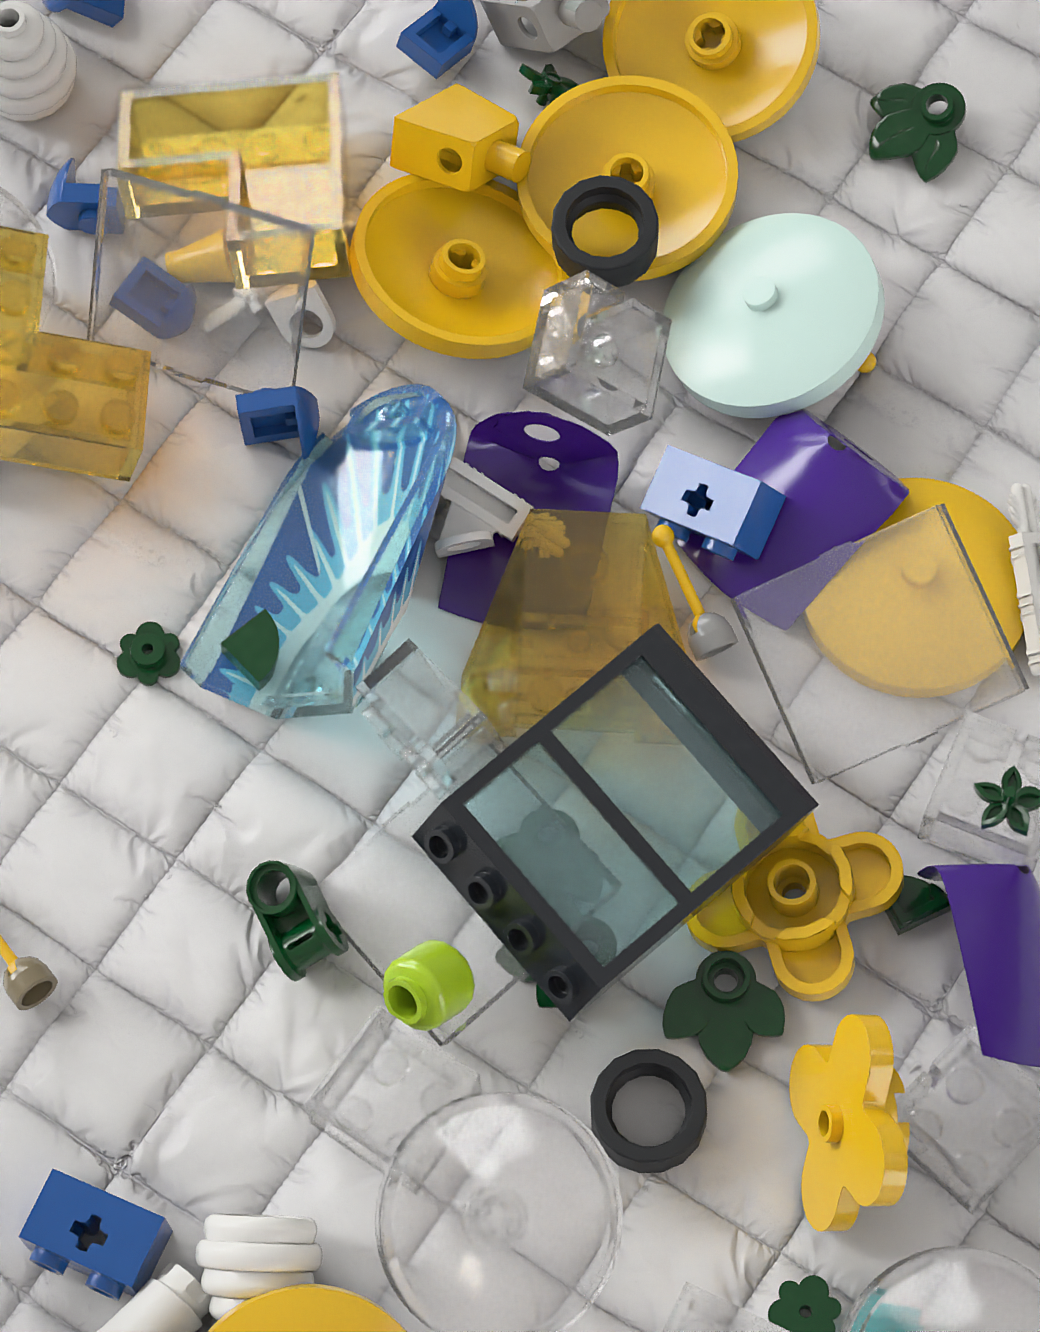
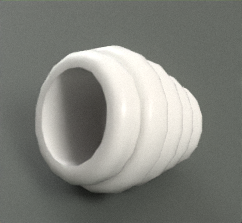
[0,1,77,122]
[196,1214,323,1320]

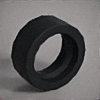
[551,175,659,290]
[590,1049,707,1173]

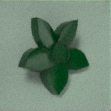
[519,63,579,106]
[973,765,1040,836]

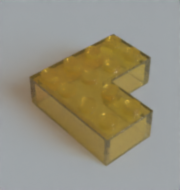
[118,72,351,286]
[0,226,151,482]

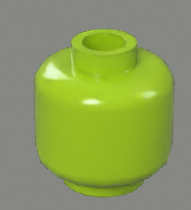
[383,940,475,1031]

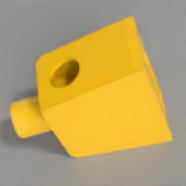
[390,83,531,191]

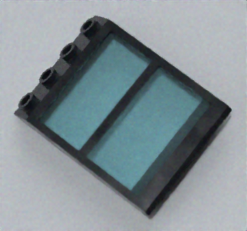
[412,623,819,1022]

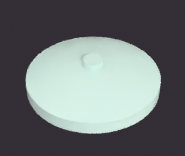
[661,213,885,418]

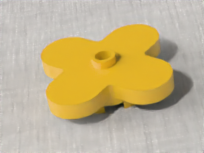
[687,808,904,1002]
[789,1014,910,1232]

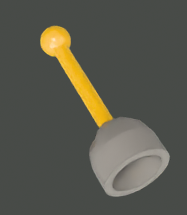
[651,525,738,661]

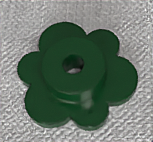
[117,621,181,686]
[768,1275,842,1332]

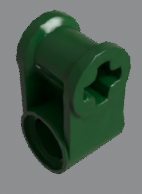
[246,860,349,982]

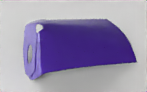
[676,409,909,632]
[438,411,619,632]
[917,864,1040,1067]

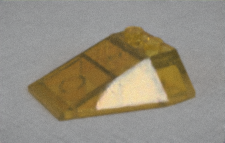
[458,509,686,746]

